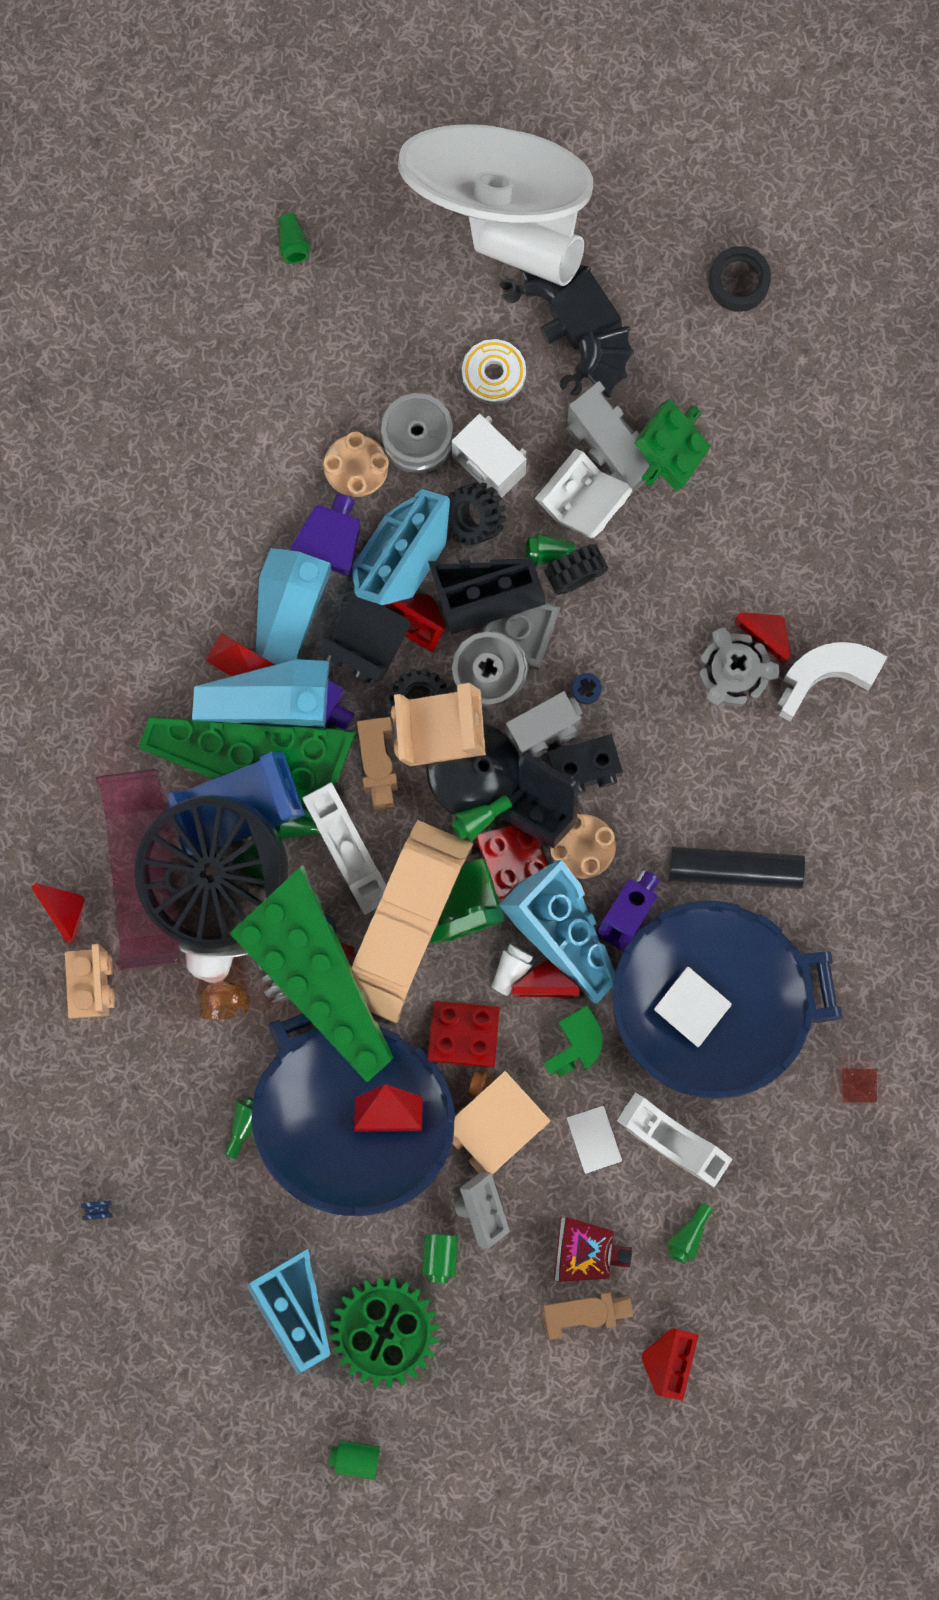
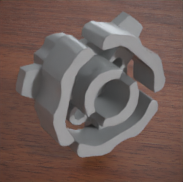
[699,627,779,707]

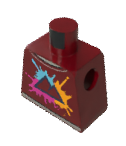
[553,1216,632,1282]

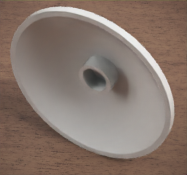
[398,125,593,286]

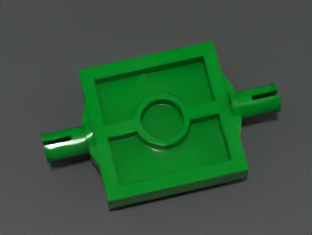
[634,399,711,491]

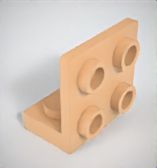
[65,944,115,1019]

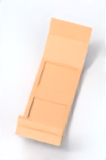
[351,820,473,1024]

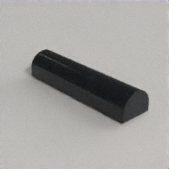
[669,847,805,889]

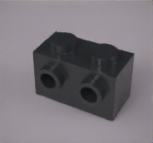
[547,734,623,795]

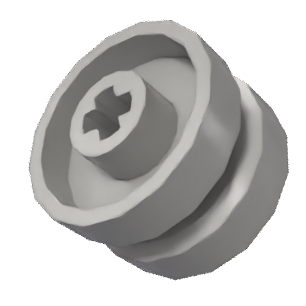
[381,393,454,474]
[452,631,529,705]

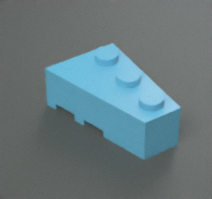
[247,1249,330,1375]

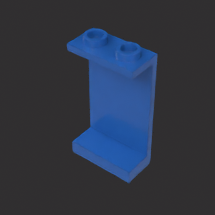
[167,752,305,856]

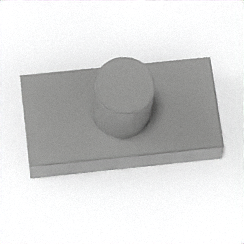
[455,1172,510,1249]

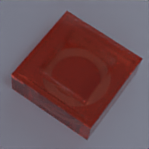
[842,1068,877,1103]

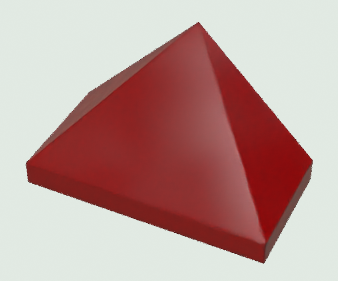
[384,594,446,653]
[734,612,791,665]
[205,633,275,677]
[30,883,85,945]
[512,960,580,999]
[354,1084,423,1132]
[641,1328,699,1401]

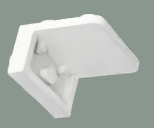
[535,449,632,538]

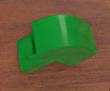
[543,1005,603,1078]

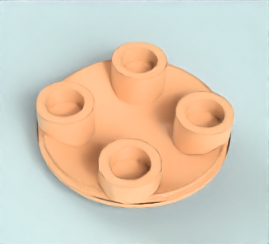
[324,431,389,497]
[549,814,616,879]

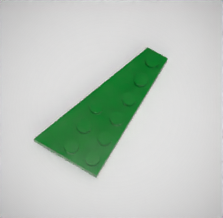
[138,716,358,820]
[229,865,394,1082]

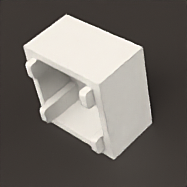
[451,413,527,498]

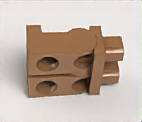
[357,717,398,811]
[541,1292,633,1340]

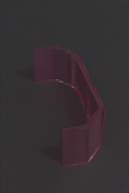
[95,769,181,971]

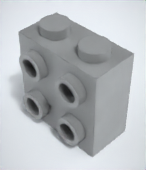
[505,691,583,758]

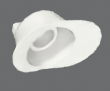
[178,942,248,983]

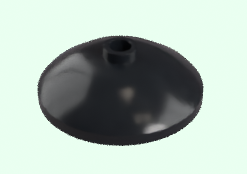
[426,724,519,817]

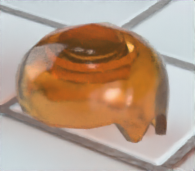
[199,981,251,1020]

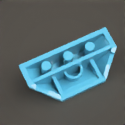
[352,489,450,605]

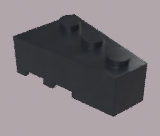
[428,558,546,634]

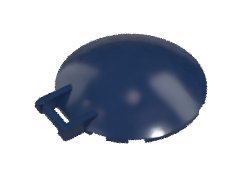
[612,901,843,1099]
[251,1013,455,1216]

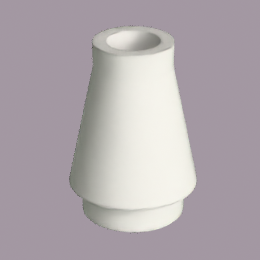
[491,944,533,996]

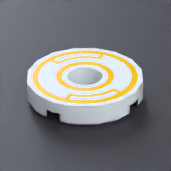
[462,339,526,405]

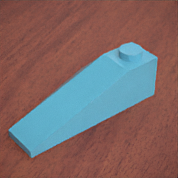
[256,548,332,665]
[192,659,329,727]
[499,860,615,1004]

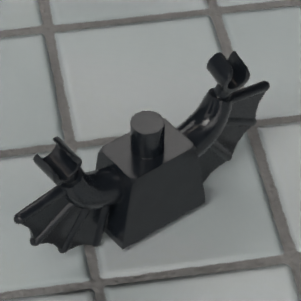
[499,264,634,398]

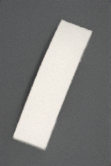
[302,782,386,915]

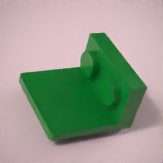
[430,859,505,944]

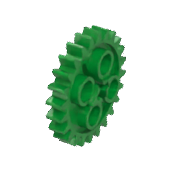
[330,1277,440,1388]

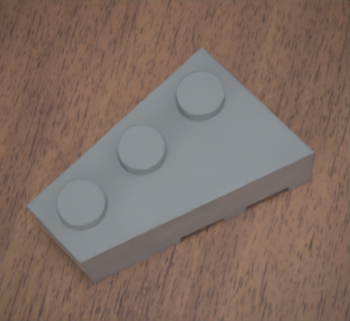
[567,381,649,495]

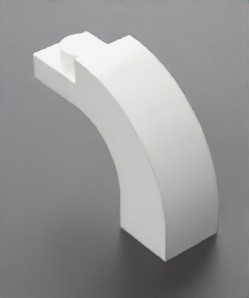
[778,642,887,722]
[617,1093,732,1187]

